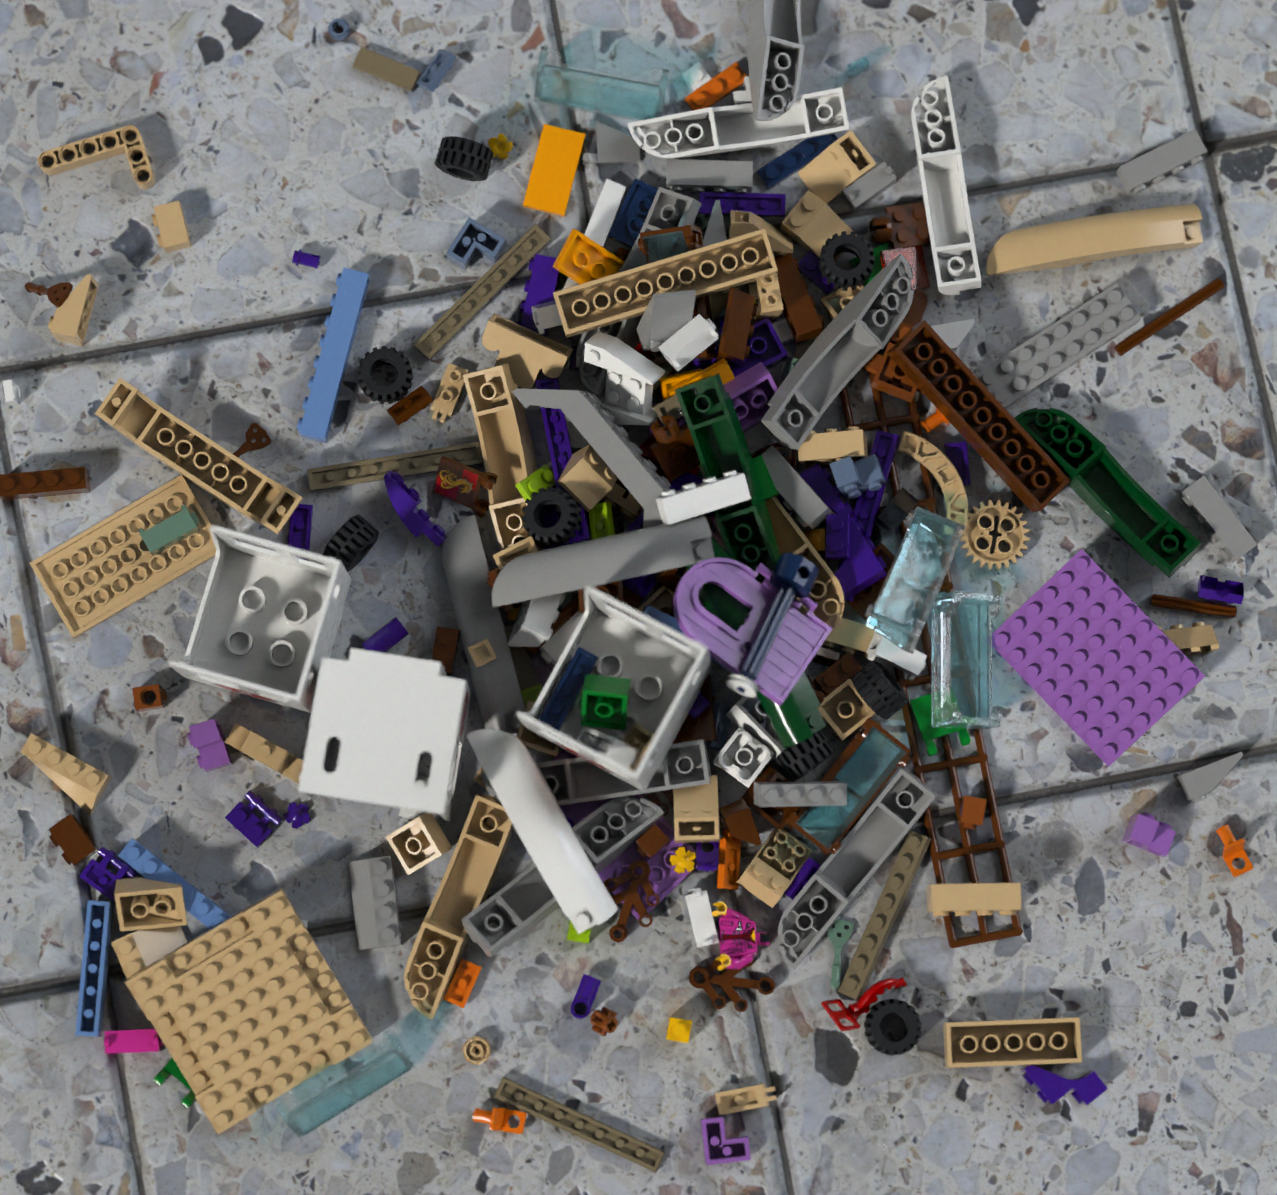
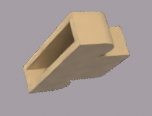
[482,313,573,389]
[224,723,303,784]

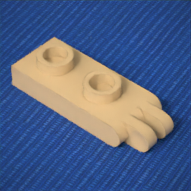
[431,363,469,424]
[715,1083,777,1115]

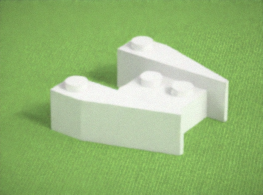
[584,331,665,425]

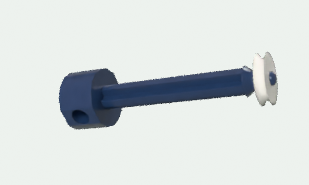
[726,553,819,697]

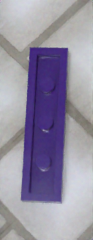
[699,192,786,217]

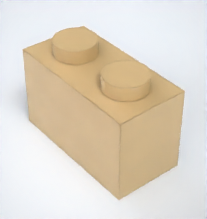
[152,201,192,253]

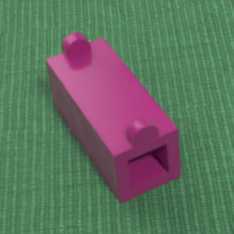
[104,1029,165,1054]

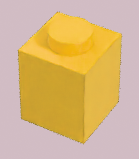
[666,1017,692,1043]

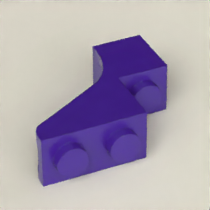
[1021,1065,1108,1105]

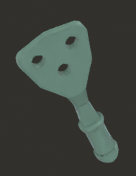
[827,919,854,989]

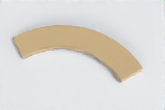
[898,430,969,536]

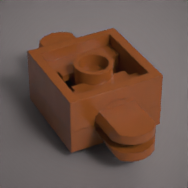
[861,342,923,403]

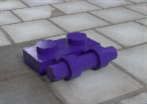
[225,790,283,848]
[79,846,138,903]

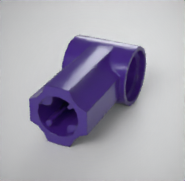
[570,974,601,1019]

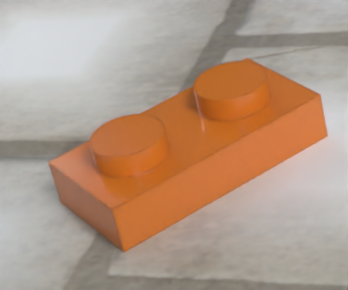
[444,959,482,1008]

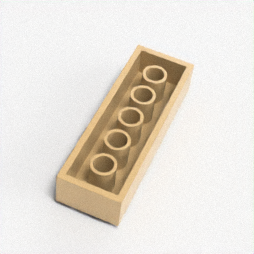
[943,1017,1082,1068]

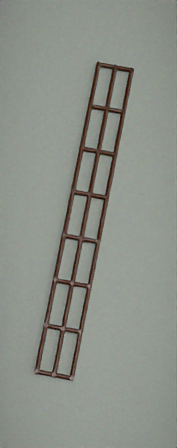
[839,338,1023,948]

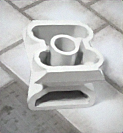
[713,726,775,788]

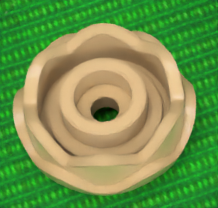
[463,1036,491,1065]

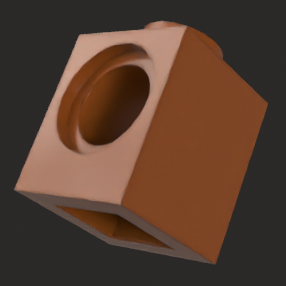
[132,684,167,712]

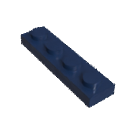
[757,133,838,190]
[538,647,599,732]

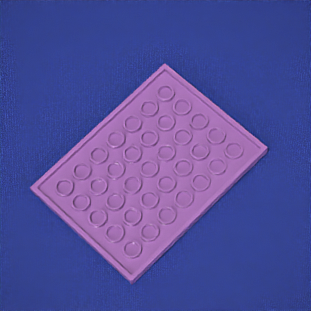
[986,549,1205,767]

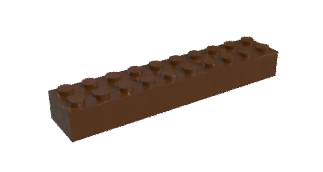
[887,320,1071,512]

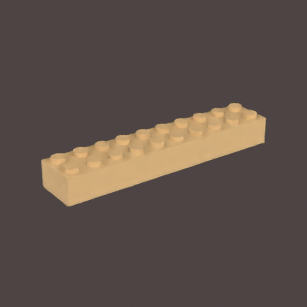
[553,229,778,338]

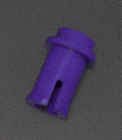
[292,249,321,269]

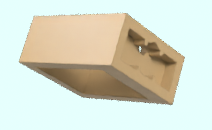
[746,274,784,324]

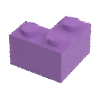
[187,719,233,772]
[1122,812,1176,857]
[700,1116,751,1165]

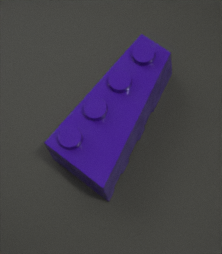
[517,254,560,337]

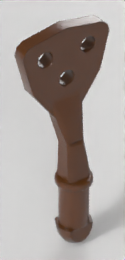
[25,282,73,307]
[233,423,272,458]

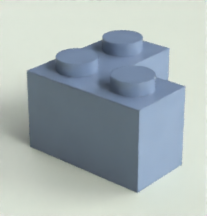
[446,217,507,270]
[830,454,887,499]

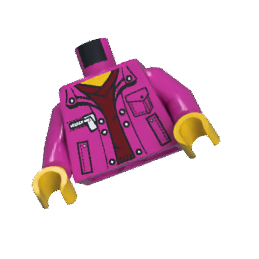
[712,901,769,971]

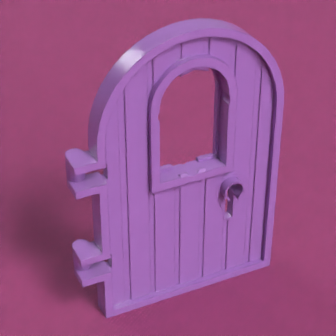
[674,558,833,706]

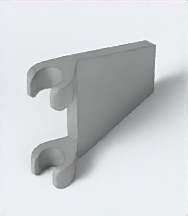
[580,119,641,165]

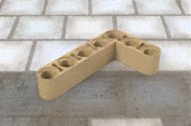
[38,125,155,190]

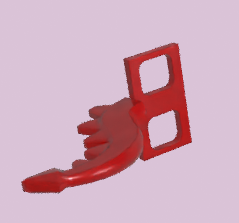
[821,977,906,1031]

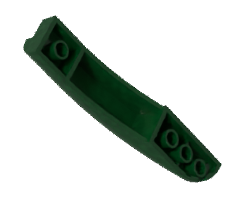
[675,373,780,585]
[1014,408,1201,578]
[687,535,826,748]

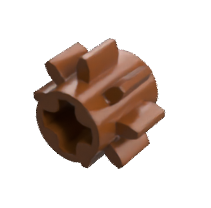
[590,1006,618,1036]

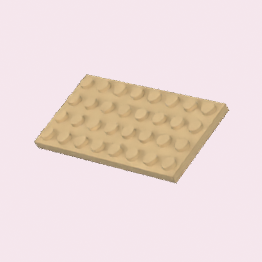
[30,474,216,639]

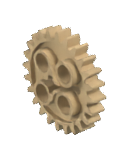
[959,500,1030,571]

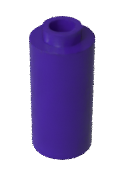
[361,617,409,653]

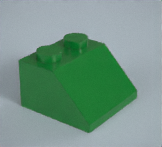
[581,674,631,730]

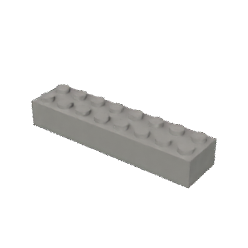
[975,283,1141,409]

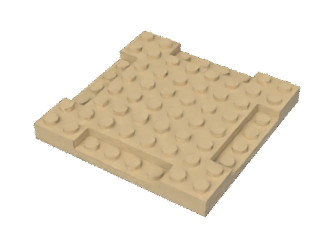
[125,887,373,1134]

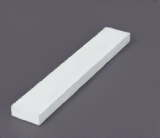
[562,179,626,290]

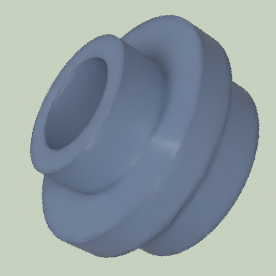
[328,19,350,40]

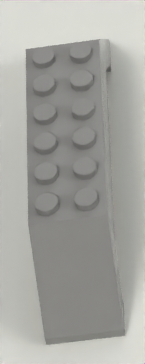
[512,388,671,528]

